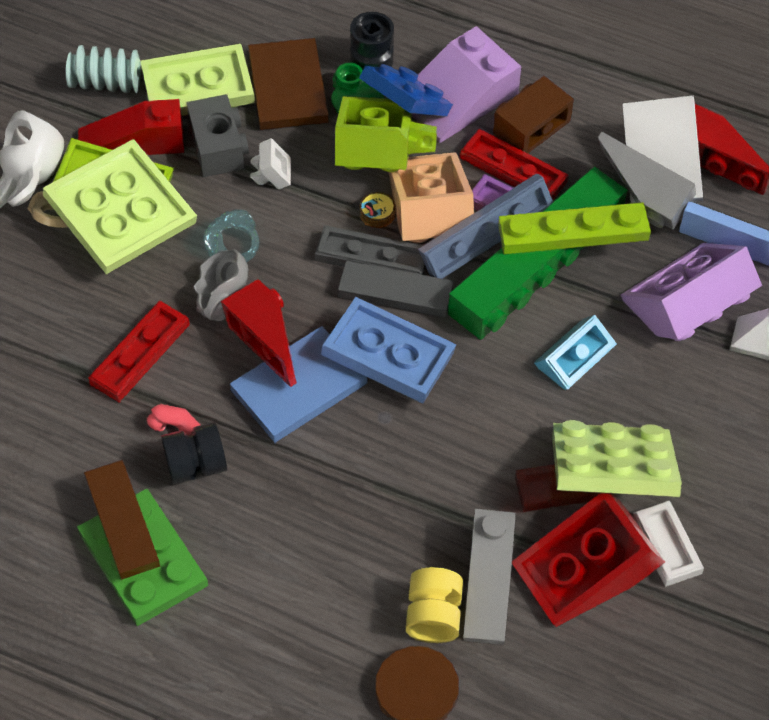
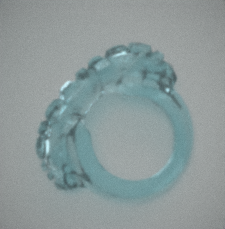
[203,209,260,262]

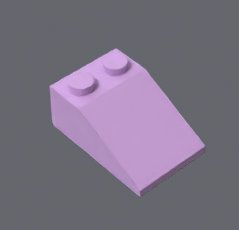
[412,26,521,143]

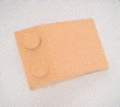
[389,152,474,243]

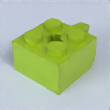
[335,96,437,172]

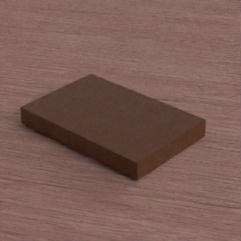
[248,38,329,130]

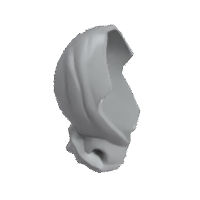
[193,249,249,321]

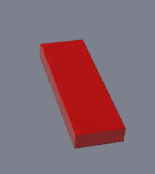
[460,128,569,201]
[88,300,190,403]

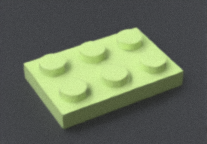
[140,44,255,116]

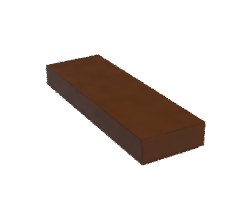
[84,460,160,580]

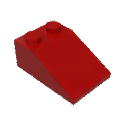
[512,492,665,627]

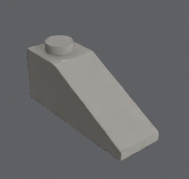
[598,132,696,230]
[463,509,516,645]

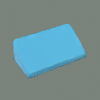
[534,315,617,390]

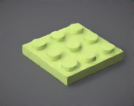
[43,139,197,274]
[552,420,682,497]

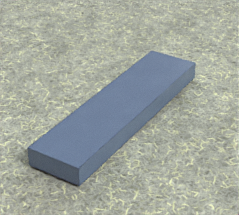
[418,173,553,279]

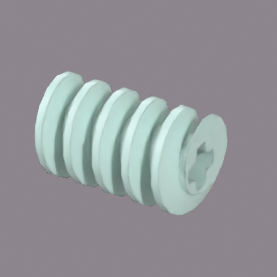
[66,45,141,94]

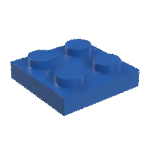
[359,64,453,116]

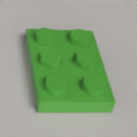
[77,488,208,626]

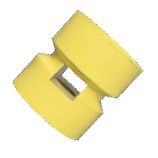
[406,567,463,643]

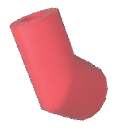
[147,404,201,435]

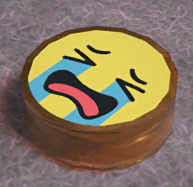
[360,192,396,228]

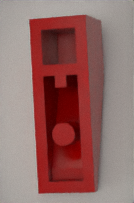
[78,99,184,155]
[221,279,297,387]

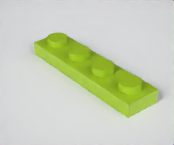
[498,202,651,254]

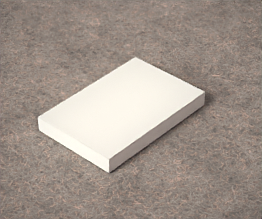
[623,95,703,204]

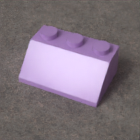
[621,243,762,341]

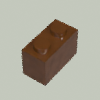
[493,76,574,153]

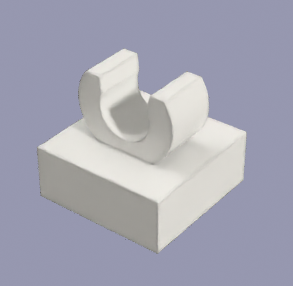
[250,138,291,189]

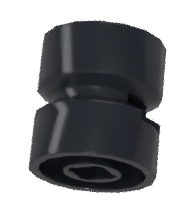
[350,12,394,70]
[161,422,227,485]

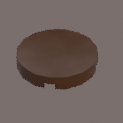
[376,646,459,720]

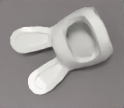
[0,111,64,208]

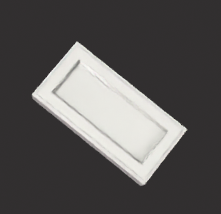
[633,501,704,587]

